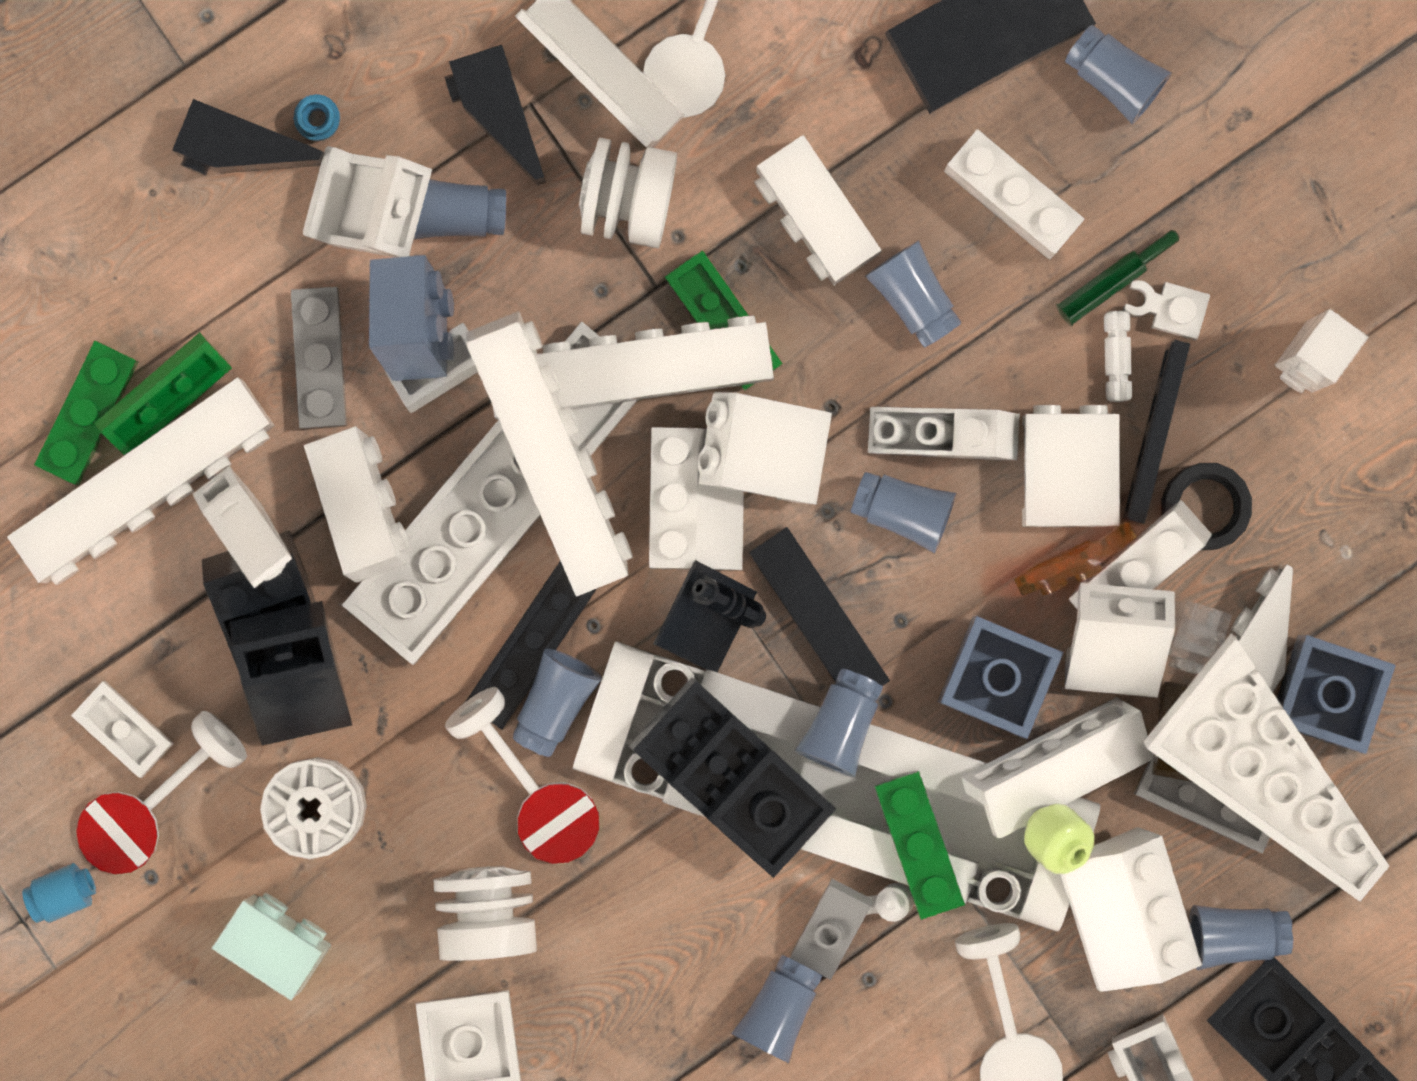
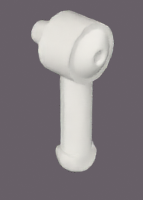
[866,883,914,922]

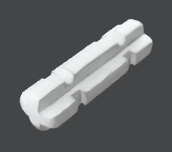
[1104,311,1132,402]

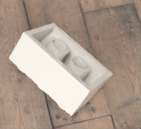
[649,427,744,570]
[1060,827,1202,992]

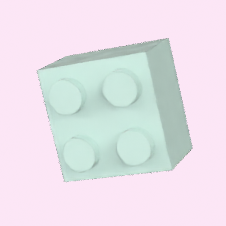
[212,893,332,1000]

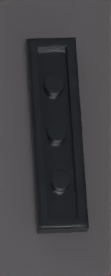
[1122,340,1190,526]
[749,527,890,686]
[465,561,598,730]

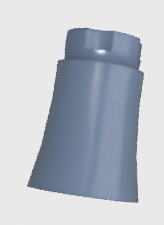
[1065,25,1172,125]
[413,179,506,240]
[865,240,961,348]
[851,472,957,554]
[513,649,602,757]
[795,668,883,777]
[1189,905,1293,970]
[731,955,822,1063]

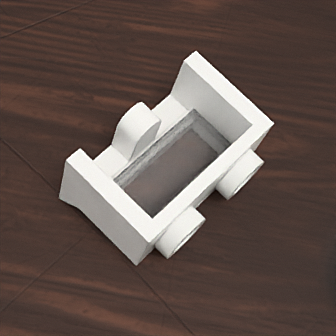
[1108,1014,1194,1081]

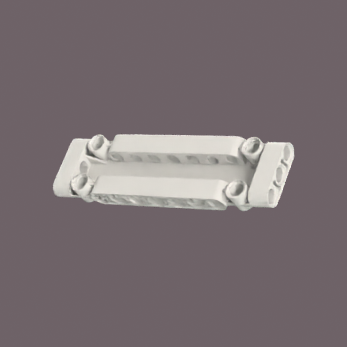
[572,641,1101,932]

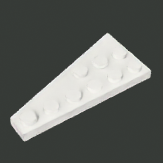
[1143,633,1389,901]

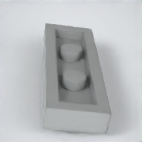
[291,287,347,429]
[1134,753,1270,854]

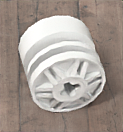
[579,137,677,249]
[260,757,367,859]
[434,866,537,961]

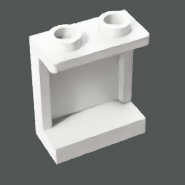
[303,146,432,257]
[698,392,832,505]
[1022,405,1120,527]
[1065,583,1175,698]

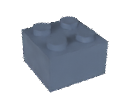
[369,255,454,381]
[937,616,1063,739]
[1277,635,1396,754]

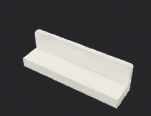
[515,0,685,148]
[961,697,1153,838]

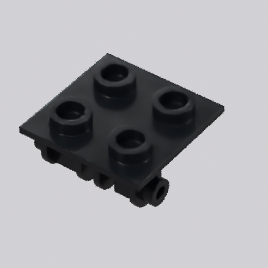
[653,560,766,673]

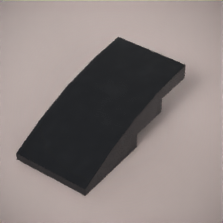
[885,0,1096,114]
[629,677,836,878]
[1206,957,1399,1081]

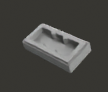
[790,878,873,980]

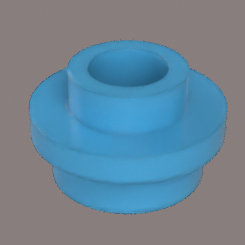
[294,94,340,141]

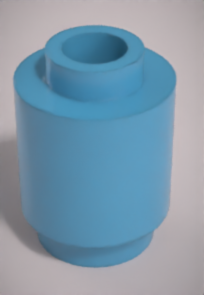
[22,863,96,923]

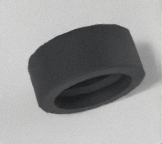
[1161,463,1252,550]

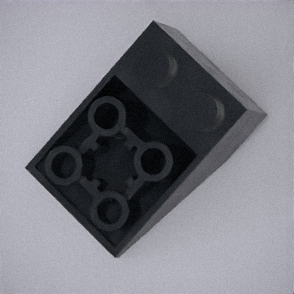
[202,530,316,669]
[230,601,353,746]

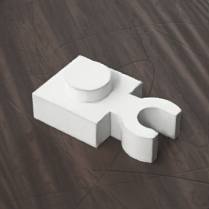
[1122,280,1210,341]

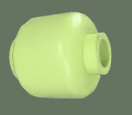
[1024,804,1095,874]

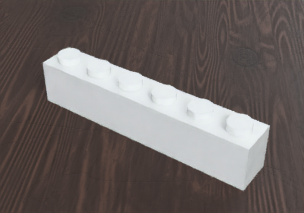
[466,311,633,596]
[493,316,774,419]
[7,377,275,585]

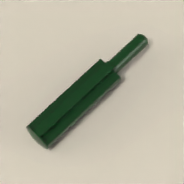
[1056,230,1180,327]

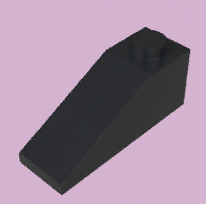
[444,45,546,186]
[172,99,324,176]

